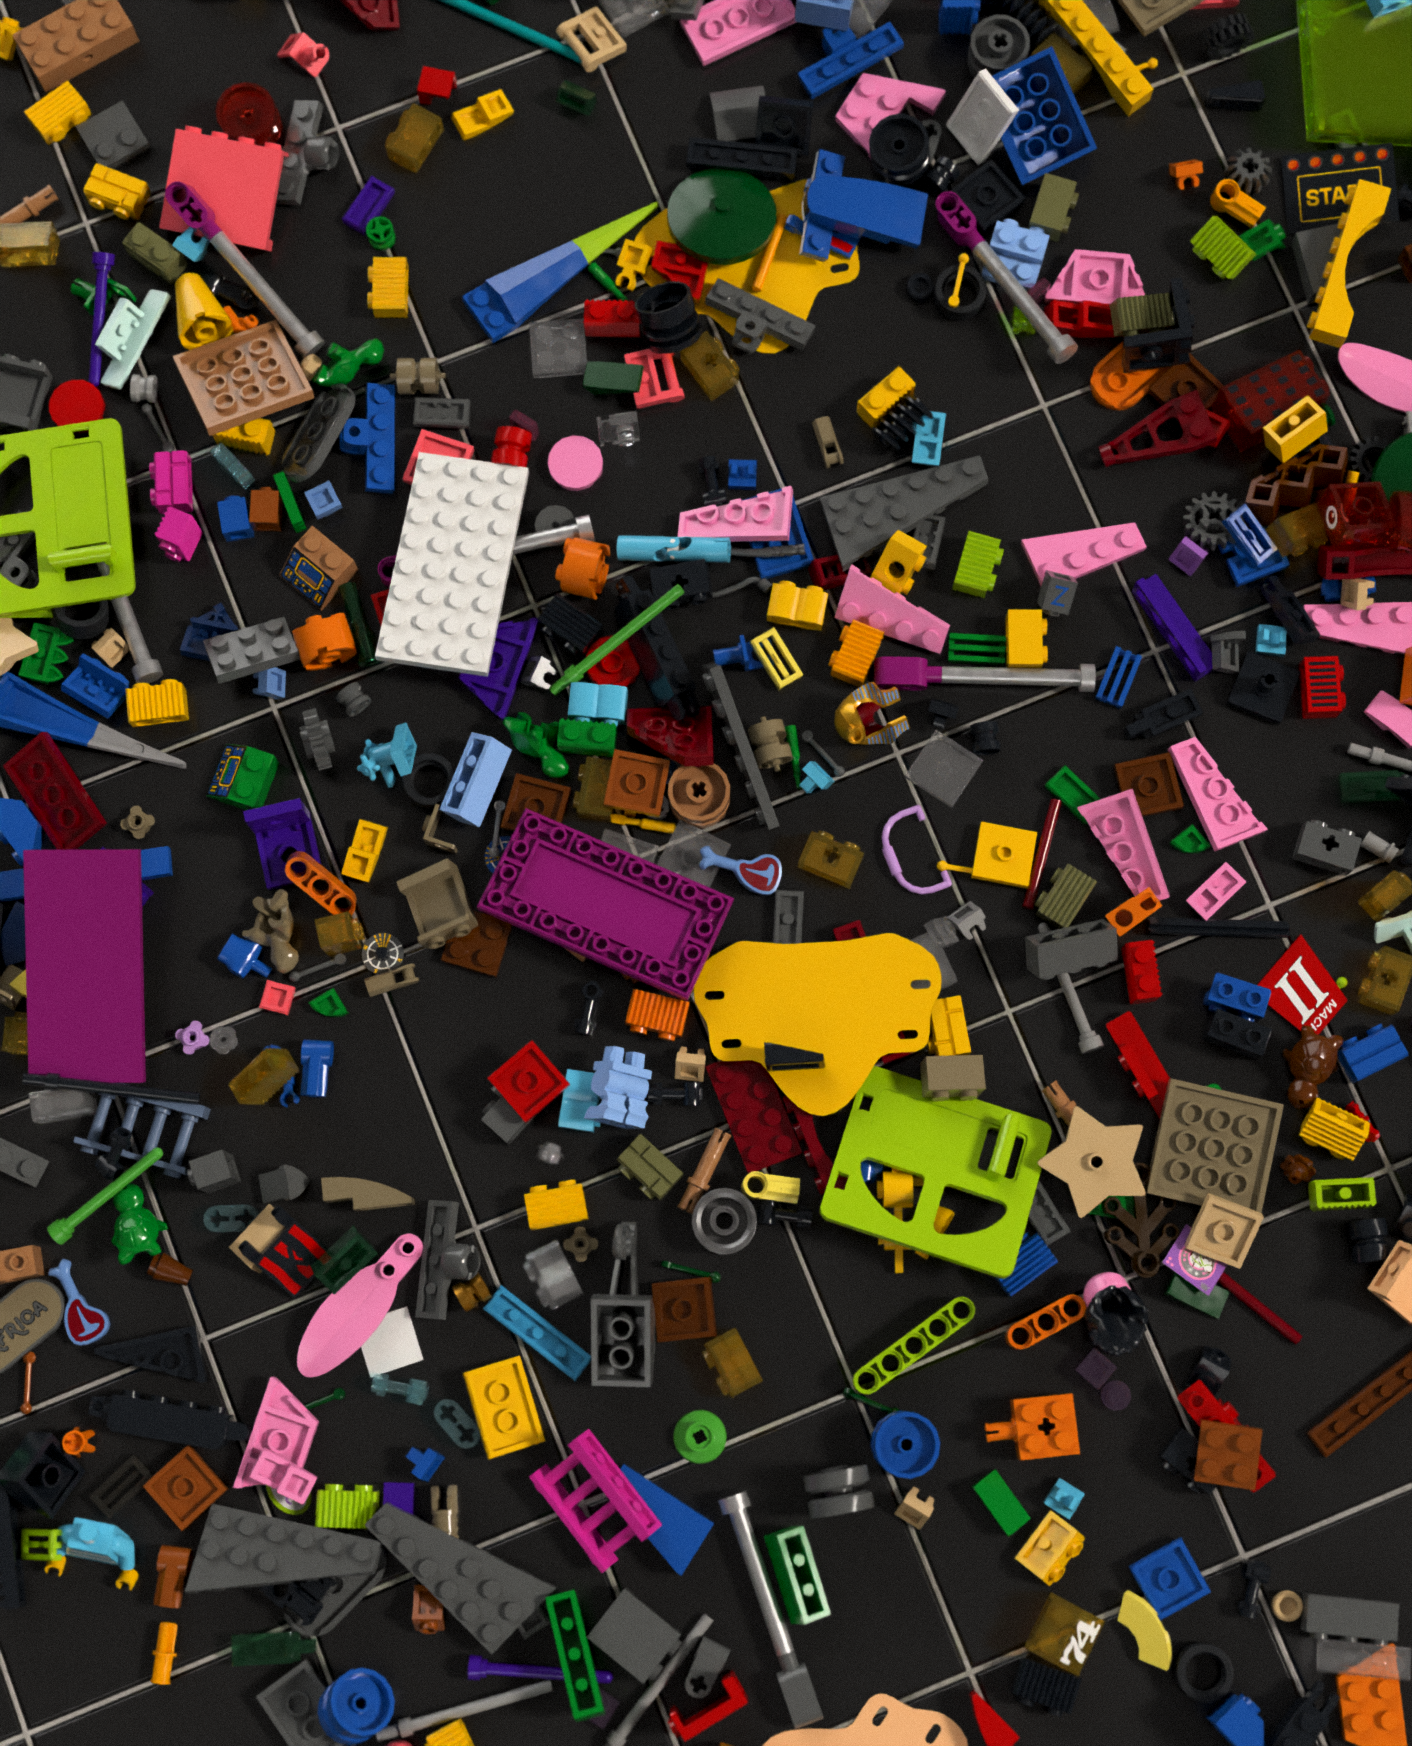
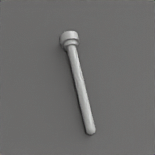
[1038,922,1104,1054]

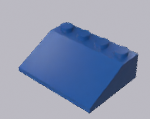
[992,46,1097,185]

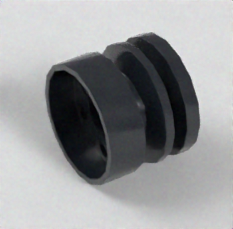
[635,281,703,354]

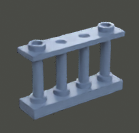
[73,1083,211,1179]

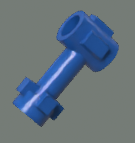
[1320,576,1376,602]

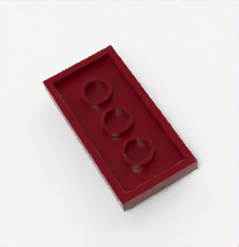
[3,732,107,849]
[706,1060,802,1174]

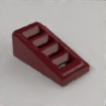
[808,555,872,591]

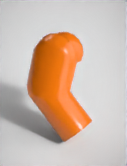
[223,306,258,333]

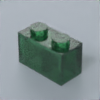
[311,1225,378,1295]

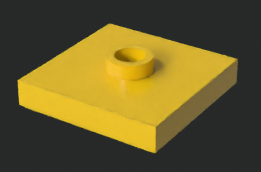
[971,821,1037,889]

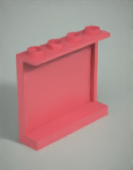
[159,126,289,252]

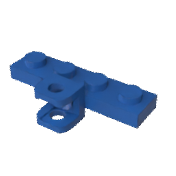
[798,22,904,100]
[339,383,395,494]

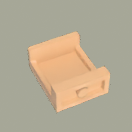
[1367,1240,1412,1326]

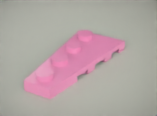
[678,486,793,542]
[1021,522,1146,586]
[834,565,950,654]
[1303,602,1412,654]
[1167,737,1268,852]
[1077,788,1170,901]

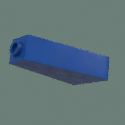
[619,1464,714,1576]

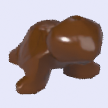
[1283,1025,1343,1109]

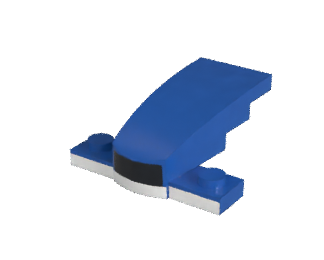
[799,149,928,262]

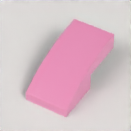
[1364,690,1412,748]
[1186,862,1246,921]
[249,1448,317,1505]

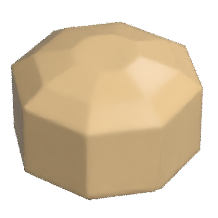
[300,354,322,381]

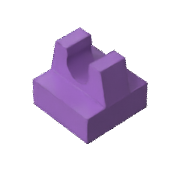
[1168,536,1208,576]

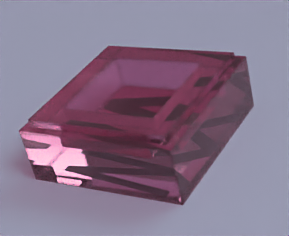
[1027,278,1051,304]
[509,410,539,441]

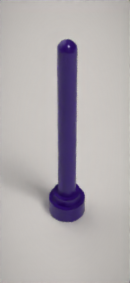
[89,252,115,387]
[468,1655,613,1683]

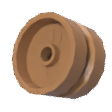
[668,764,730,829]

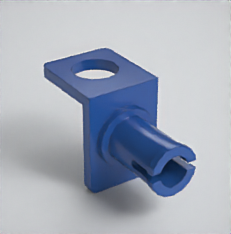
[713,635,775,671]

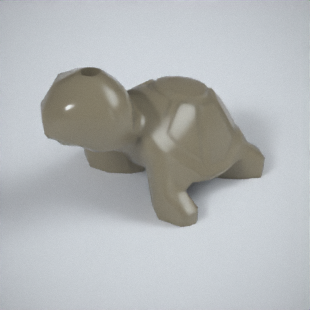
[242,889,299,974]

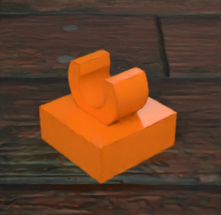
[1169,159,1203,190]

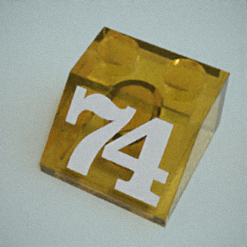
[1024,1592,1105,1676]

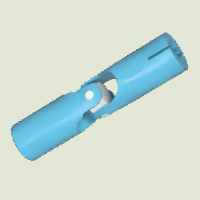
[617,535,731,563]

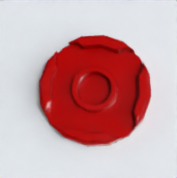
[49,380,105,434]
[586,635,640,687]

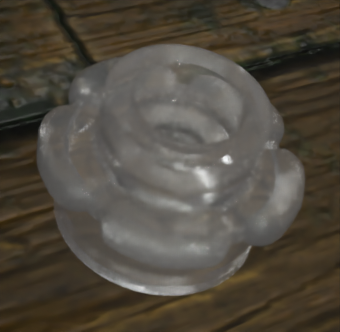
[209,1026,238,1054]
[536,1141,564,1166]

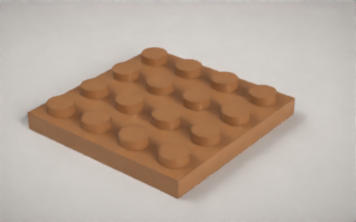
[173,320,314,436]

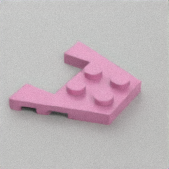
[835,73,946,159]

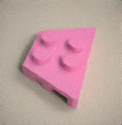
[1044,249,1145,304]
[233,1376,319,1488]

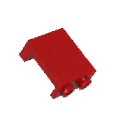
[667,1670,748,1741]

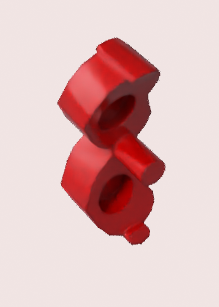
[1345,1101,1381,1142]

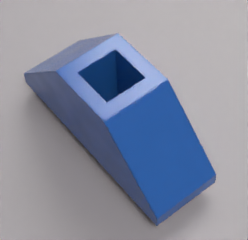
[0,798,44,867]

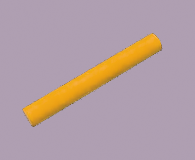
[751,214,788,292]

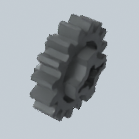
[1183,491,1245,551]
[299,708,336,771]

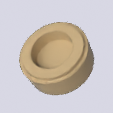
[1271,1590,1303,1622]

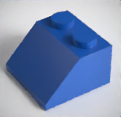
[1205,1692,1264,1746]

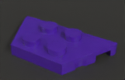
[459,618,539,721]

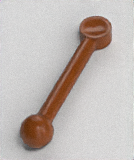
[20,1352,36,1414]

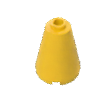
[175,273,233,350]

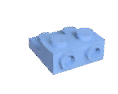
[981,219,1050,293]

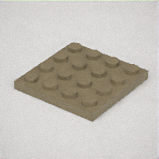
[1145,1078,1284,1213]

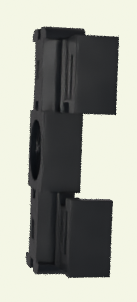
[259,1577,338,1626]

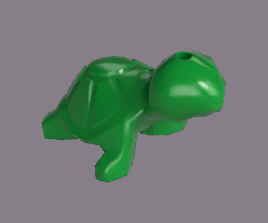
[311,338,384,387]
[503,712,569,778]
[111,1183,168,1265]

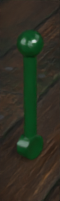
[661,1260,721,1283]
[304,1388,346,1410]
[842,1388,900,1413]

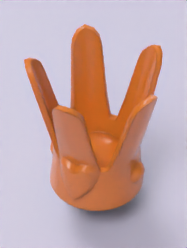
[62,1427,96,1458]

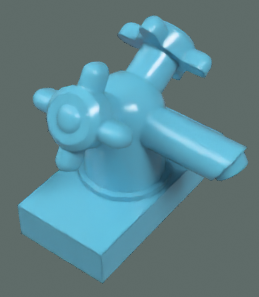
[357,723,417,788]

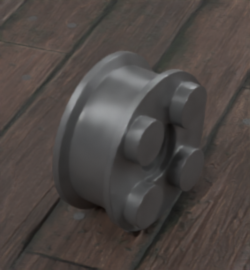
[692,1188,757,1255]

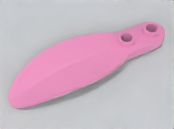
[1338,343,1412,413]
[297,1234,423,1377]

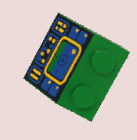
[206,744,279,810]

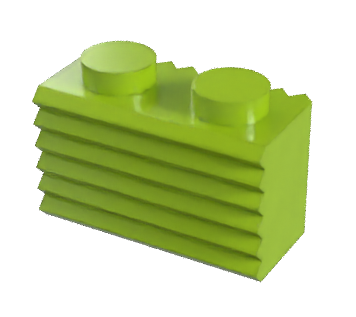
[1190,216,1256,279]
[952,531,1004,598]
[1308,1177,1376,1212]
[315,1484,380,1529]

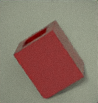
[417,66,457,105]

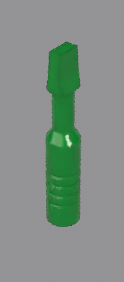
[587,262,629,302]
[785,725,801,789]

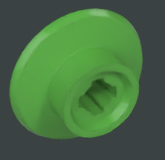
[673,1410,726,1464]

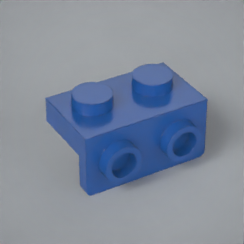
[61,653,129,719]
[1202,973,1271,1022]

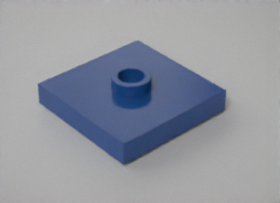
[1128,1537,1211,1621]

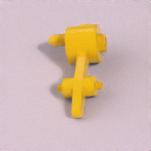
[877,1168,924,1273]

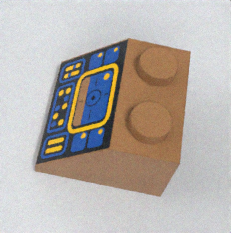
[280,526,358,611]

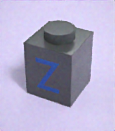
[1037,570,1078,617]

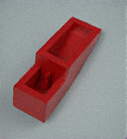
[1044,300,1123,338]
[970,1690,1020,1746]

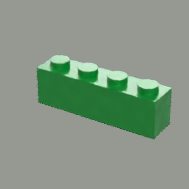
[545,1590,606,1722]

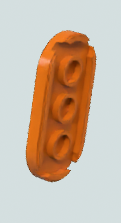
[1090,328,1172,410]

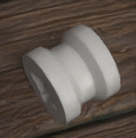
[130,374,158,403]

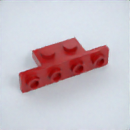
[1106,1011,1170,1118]
[1178,1380,1276,1492]

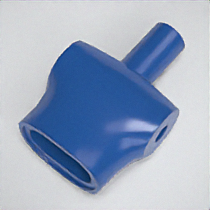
[217,934,272,979]

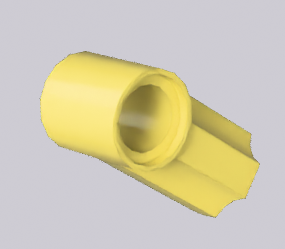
[741,1171,800,1204]

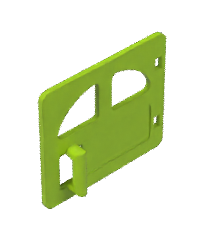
[0,418,136,616]
[820,1066,1052,1279]

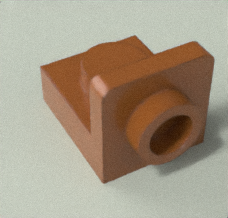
[412,1585,445,1634]

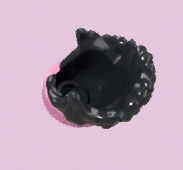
[1083,1272,1149,1357]

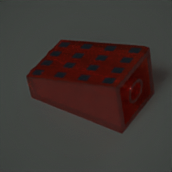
[1211,349,1330,453]

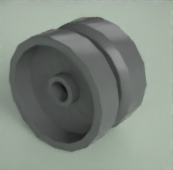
[967,15,1030,77]
[803,1464,875,1519]

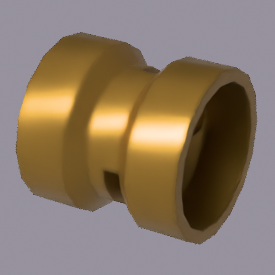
[452,1273,492,1312]

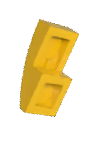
[451,89,514,140]
[341,819,388,882]

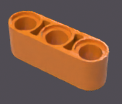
[285,851,357,919]
[1005,1294,1086,1350]

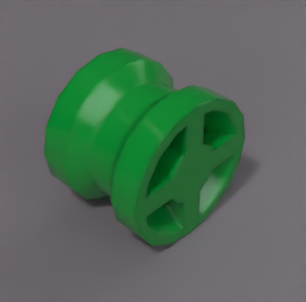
[366,216,396,251]

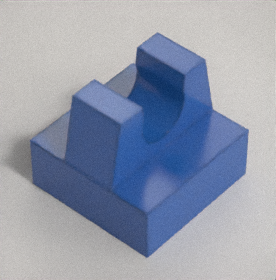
[728,459,757,490]
[406,1447,445,1482]

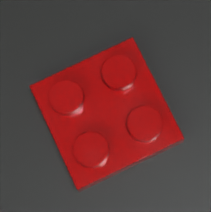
[488,1040,570,1123]

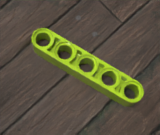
[852,1297,975,1394]

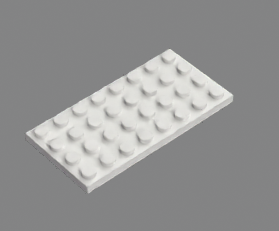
[375,452,529,677]

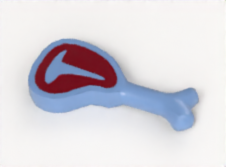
[699,846,782,895]
[48,1259,110,1346]

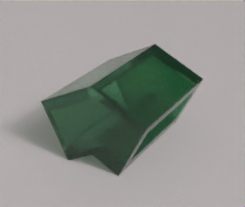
[556,80,597,115]

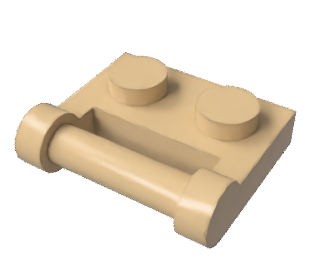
[556,6,627,72]

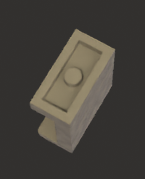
[397,858,479,949]

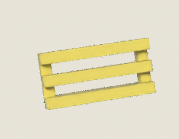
[749,628,803,691]

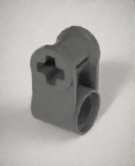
[685,1636,731,1698]

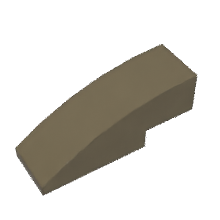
[321,1177,415,1211]

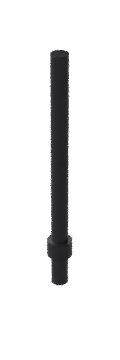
[22,1072,200,1105]

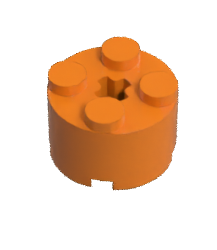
[555,537,610,600]
[292,613,357,670]

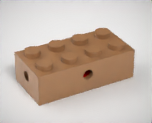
[12,0,139,92]

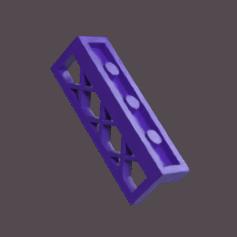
[1131,574,1213,682]

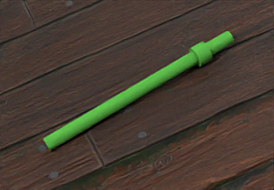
[549,584,685,696]

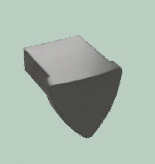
[1211,631,1246,674]
[258,1165,310,1204]

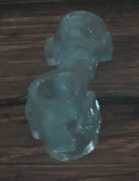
[371,1373,429,1405]

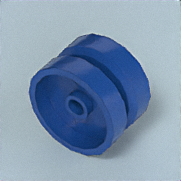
[870,1410,940,1479]
[317,1668,395,1745]

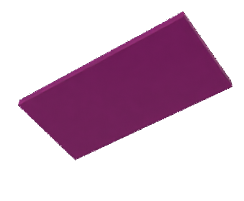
[477,808,734,1002]
[23,849,146,1083]

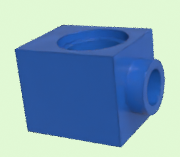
[217,496,254,542]

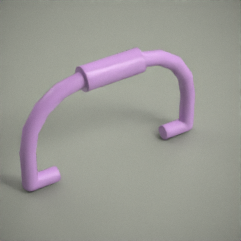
[881,805,952,895]

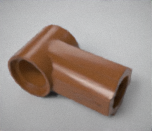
[153,1545,193,1608]

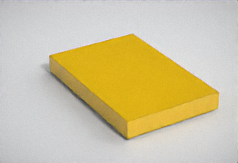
[463,1356,545,1460]

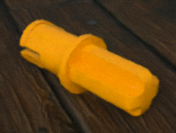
[151,1621,178,1685]

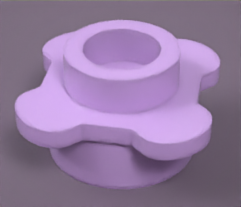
[175,1021,210,1055]

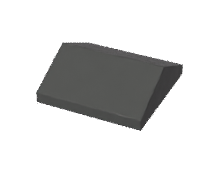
[710,85,765,142]

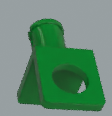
[71,278,137,317]

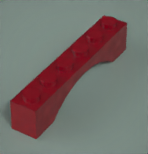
[1317,545,1412,580]
[775,1082,848,1227]

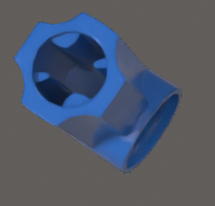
[300,1039,334,1098]

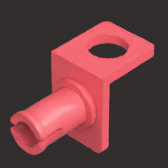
[277,32,329,77]

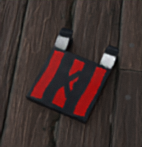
[238,1205,335,1298]

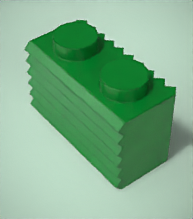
[557,718,617,757]

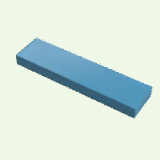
[483,1285,591,1381]

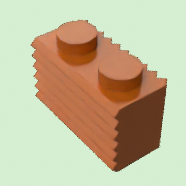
[625,989,690,1042]

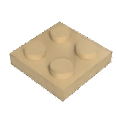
[1184,1193,1264,1269]

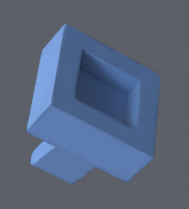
[304,481,343,519]
[253,667,286,699]

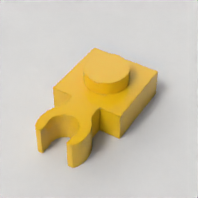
[616,239,653,291]

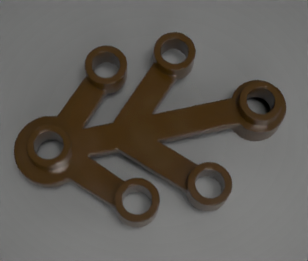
[1101,1162,1180,1278]

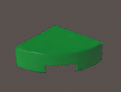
[1169,824,1211,854]
[308,988,348,1017]

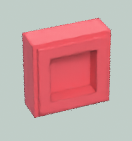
[259,980,296,1016]

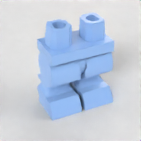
[584,1046,652,1129]

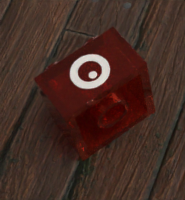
[1317,481,1398,550]

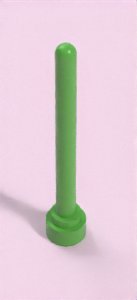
[47,1147,163,1245]

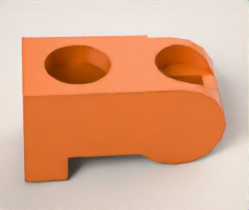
[1105,886,1163,937]

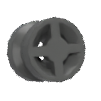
[335,682,372,717]

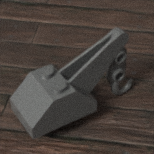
[591,1221,656,1387]

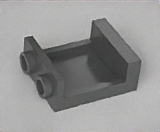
[0,354,53,433]
[587,1587,682,1684]

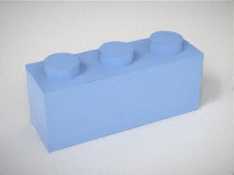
[439,732,512,827]

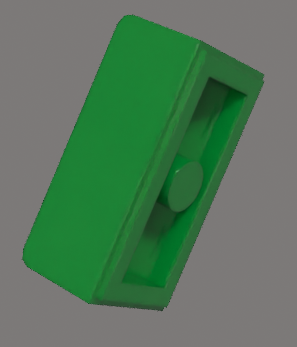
[971,1469,1031,1537]

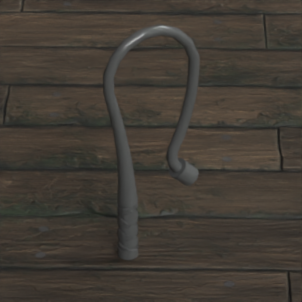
[675,544,805,597]

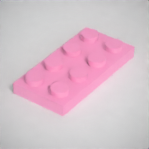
[679,0,796,66]

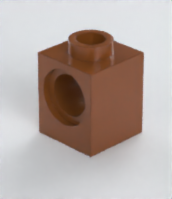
[249,487,283,531]

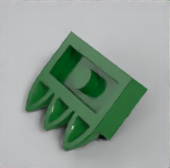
[19,623,74,684]

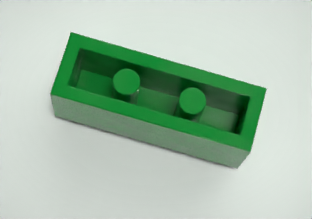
[764,1526,831,1624]

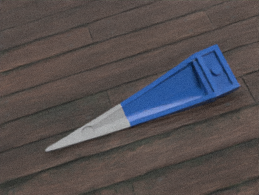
[0,672,186,769]

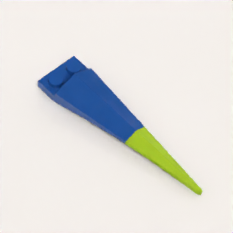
[462,202,659,343]

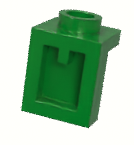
[1240,219,1287,261]

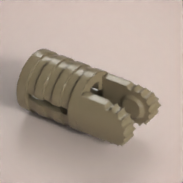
[431,1485,459,1539]

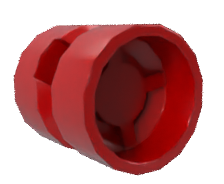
[491,426,532,467]

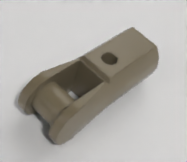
[812,416,844,469]
[364,964,419,997]

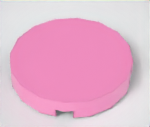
[548,435,603,491]

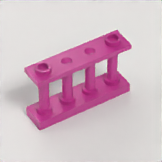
[529,1429,662,1573]

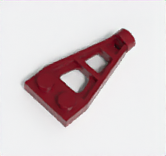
[1098,390,1218,467]

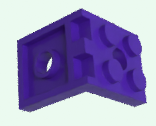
[243,798,322,890]

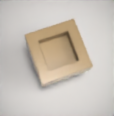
[1340,578,1375,611]
[91,628,130,668]
[675,1047,706,1082]
[894,1487,934,1530]

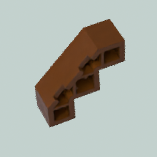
[1245,444,1348,527]

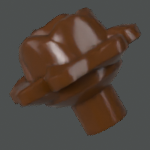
[1280,1154,1316,1184]

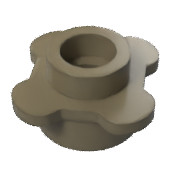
[121,806,155,839]
[563,1227,598,1262]

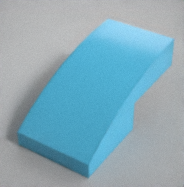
[911,411,946,466]

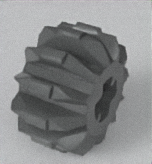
[1224,147,1272,195]

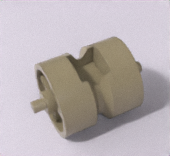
[390,358,446,394]
[747,716,793,772]

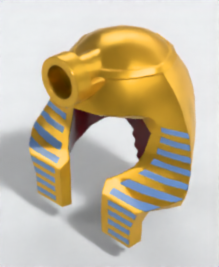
[834,682,910,744]

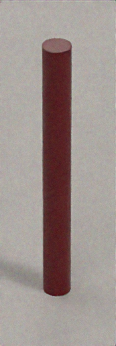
[1022,799,1062,910]
[1217,1272,1303,1345]

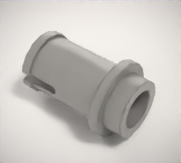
[1360,831,1399,864]

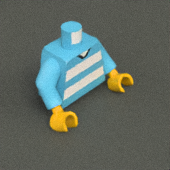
[45,1518,139,1591]

